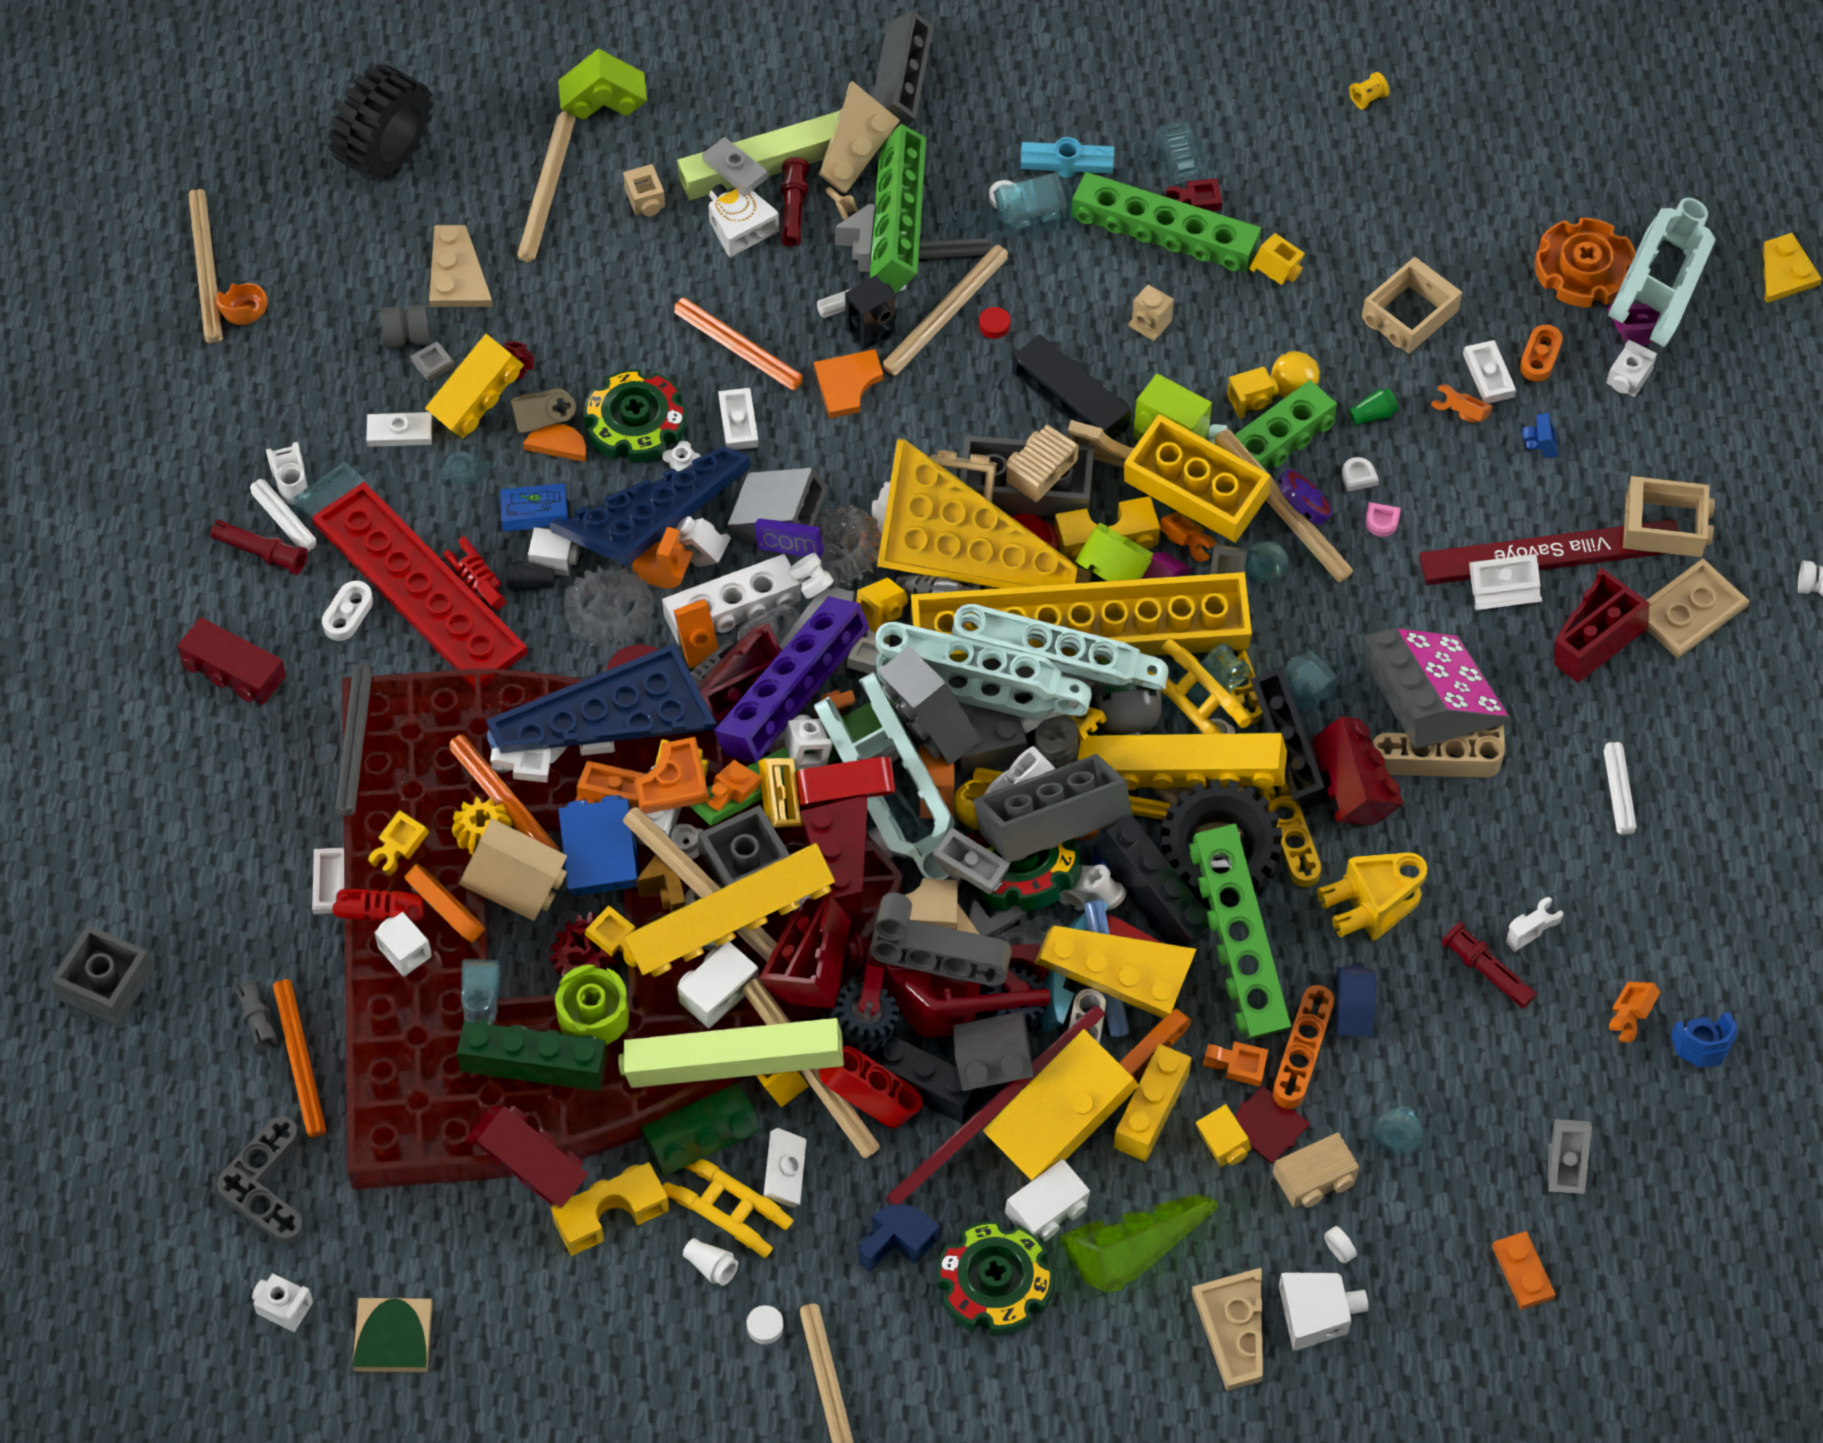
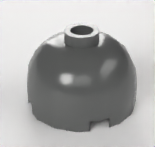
[1094,689,1162,735]

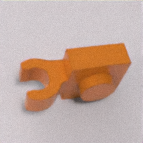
[1431,384,1493,423]
[1159,511,1217,562]
[707,760,762,811]
[1609,982,1661,1042]
[1202,1041,1268,1087]

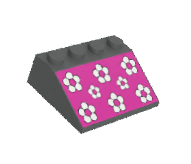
[1364,628,1510,749]

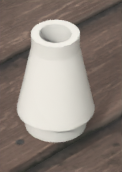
[683,1238,738,1285]

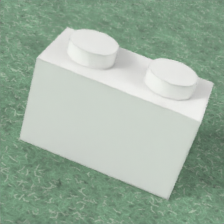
[677,941,759,1029]
[1005,1159,1090,1241]

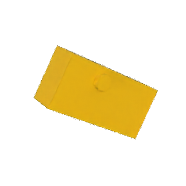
[1124,414,1271,543]
[982,1029,1140,1181]

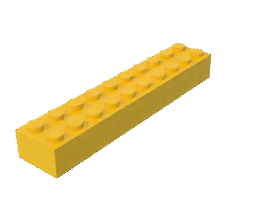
[911,572,1252,662]

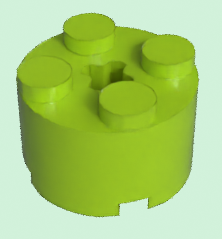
[1075,522,1154,581]
[555,965,629,1045]

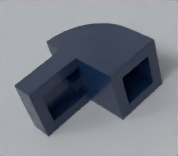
[1336,965,1376,1037]
[858,1204,940,1272]

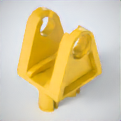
[1316,853,1428,941]

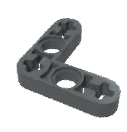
[216,1116,304,1245]

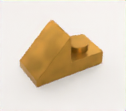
[637,855,686,913]

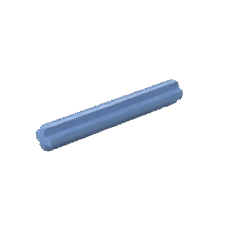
[1084,900,1129,1038]

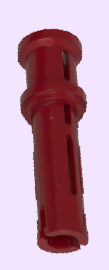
[780,157,810,246]
[210,519,308,575]
[1441,922,1537,1010]

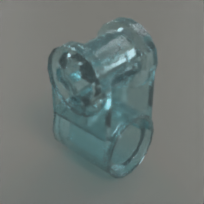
[1187,643,1250,706]
[461,959,500,1023]

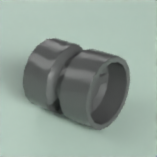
[381,304,431,349]

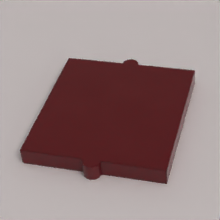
[1234,1085,1310,1165]

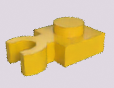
[369,810,429,876]
[585,905,637,967]

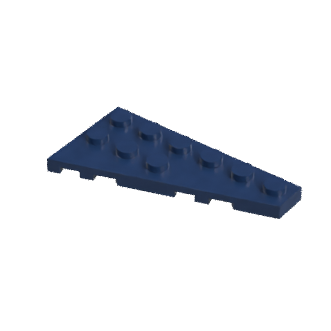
[550,446,751,566]
[486,643,717,753]

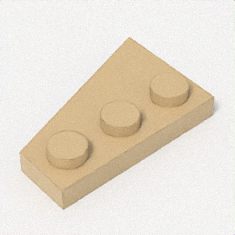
[819,81,900,194]
[429,225,493,307]
[1192,1268,1263,1391]

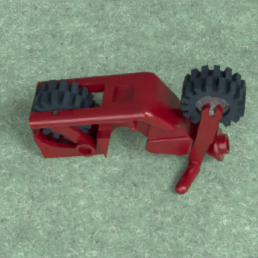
[831,933,1051,1051]

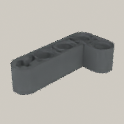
[871,893,1012,986]

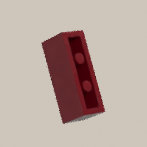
[177,617,286,705]

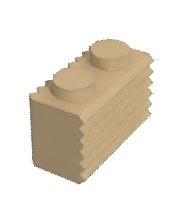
[1006,425,1079,502]
[1273,1132,1359,1208]

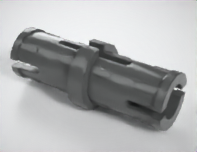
[235,980,278,1050]

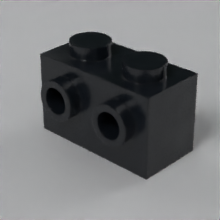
[845,275,896,350]

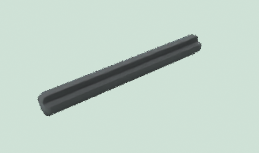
[335,664,372,816]

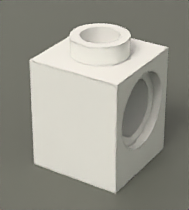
[374,912,432,977]

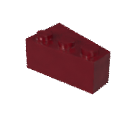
[1554,567,1650,683]
[697,622,782,722]
[1312,716,1404,826]
[801,795,868,915]
[759,894,851,1009]
[464,1105,588,1209]

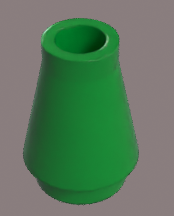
[1348,388,1399,426]

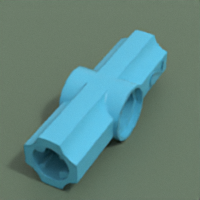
[1020,137,1114,178]

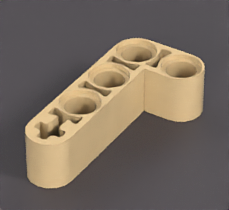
[1373,724,1505,777]

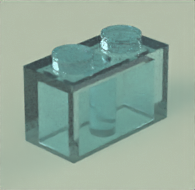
[993,172,1068,231]

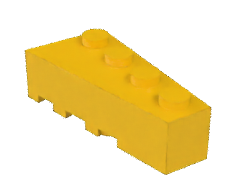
[1035,926,1196,1019]

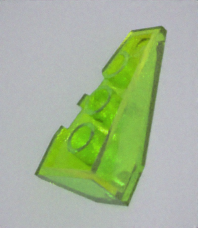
[1059,1193,1218,1293]

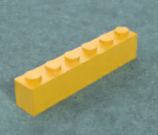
[1078,733,1287,790]
[624,842,835,977]

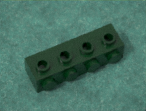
[457,1020,608,1092]

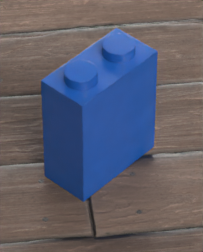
[558,795,640,897]

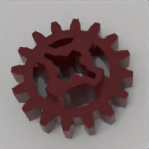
[549,911,622,978]

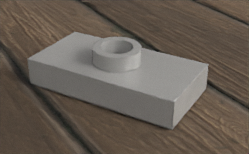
[702,137,768,195]

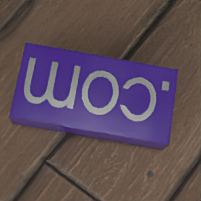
[754,518,824,559]

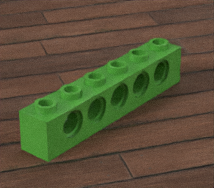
[870,124,926,294]
[1071,172,1261,273]
[1192,380,1337,522]
[1189,823,1291,1040]

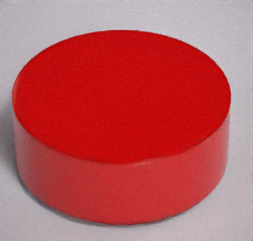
[979,307,1011,339]

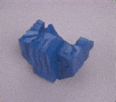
[1670,1012,1738,1068]

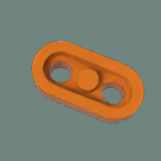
[1520,325,1563,382]

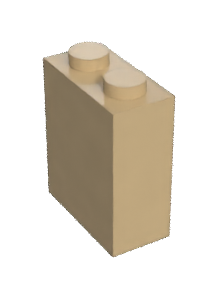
[459,818,567,921]

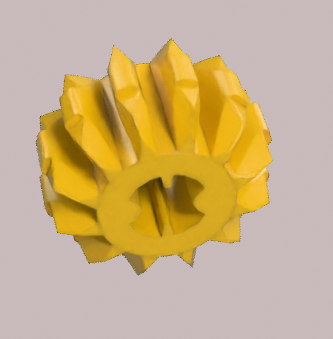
[452,796,512,856]

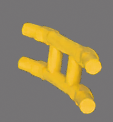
[1148,638,1251,734]
[662,1159,794,1259]

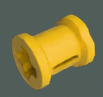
[1349,72,1390,109]

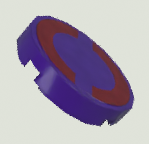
[1278,469,1332,525]

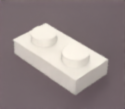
[1463,340,1516,404]
[718,388,759,450]

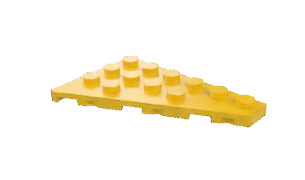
[877,438,1079,588]

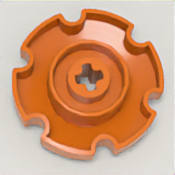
[1534,218,1636,307]

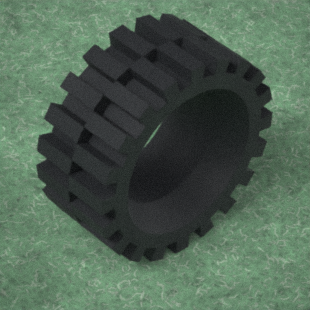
[328,63,434,182]
[1159,779,1282,908]

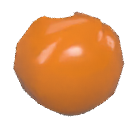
[216,283,268,326]

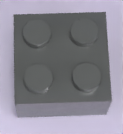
[698,805,790,888]
[51,924,154,1027]

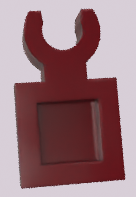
[1165,178,1223,211]

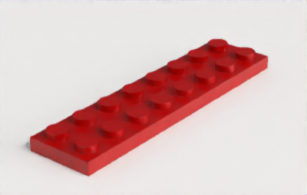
[312,481,528,691]

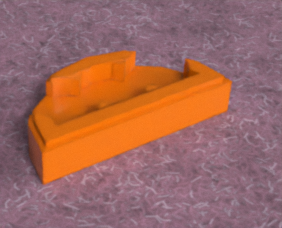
[523,424,587,462]

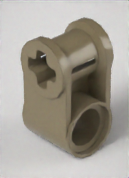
[511,388,576,432]

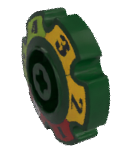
[584,369,687,463]
[974,839,1082,911]
[937,1221,1054,1336]

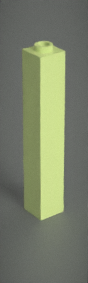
[677,111,840,200]
[618,1018,844,1088]

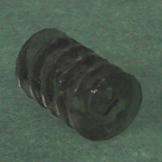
[1035,715,1079,769]

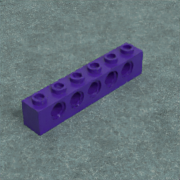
[714,596,870,763]

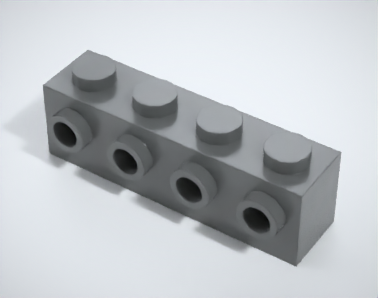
[872,10,934,132]

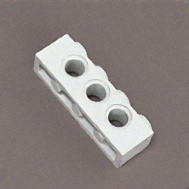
[662,554,801,646]

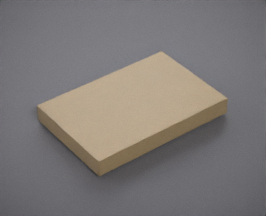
[1646,558,1750,659]

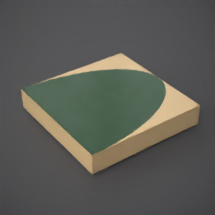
[353,1298,433,1372]

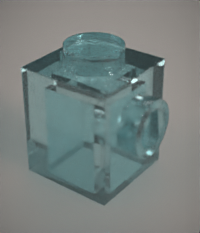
[1285,650,1338,710]

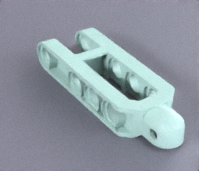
[1608,198,1716,347]
[952,604,1169,690]
[876,622,1092,720]
[814,672,955,880]

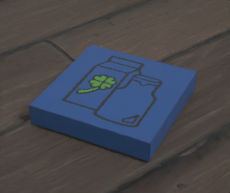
[500,483,568,532]

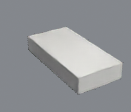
[312,848,349,914]

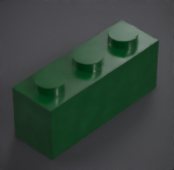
[639,1083,760,1176]

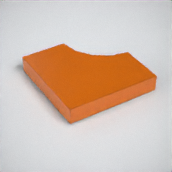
[814,349,883,419]
[634,737,709,814]

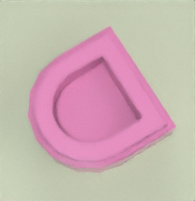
[1365,502,1401,537]

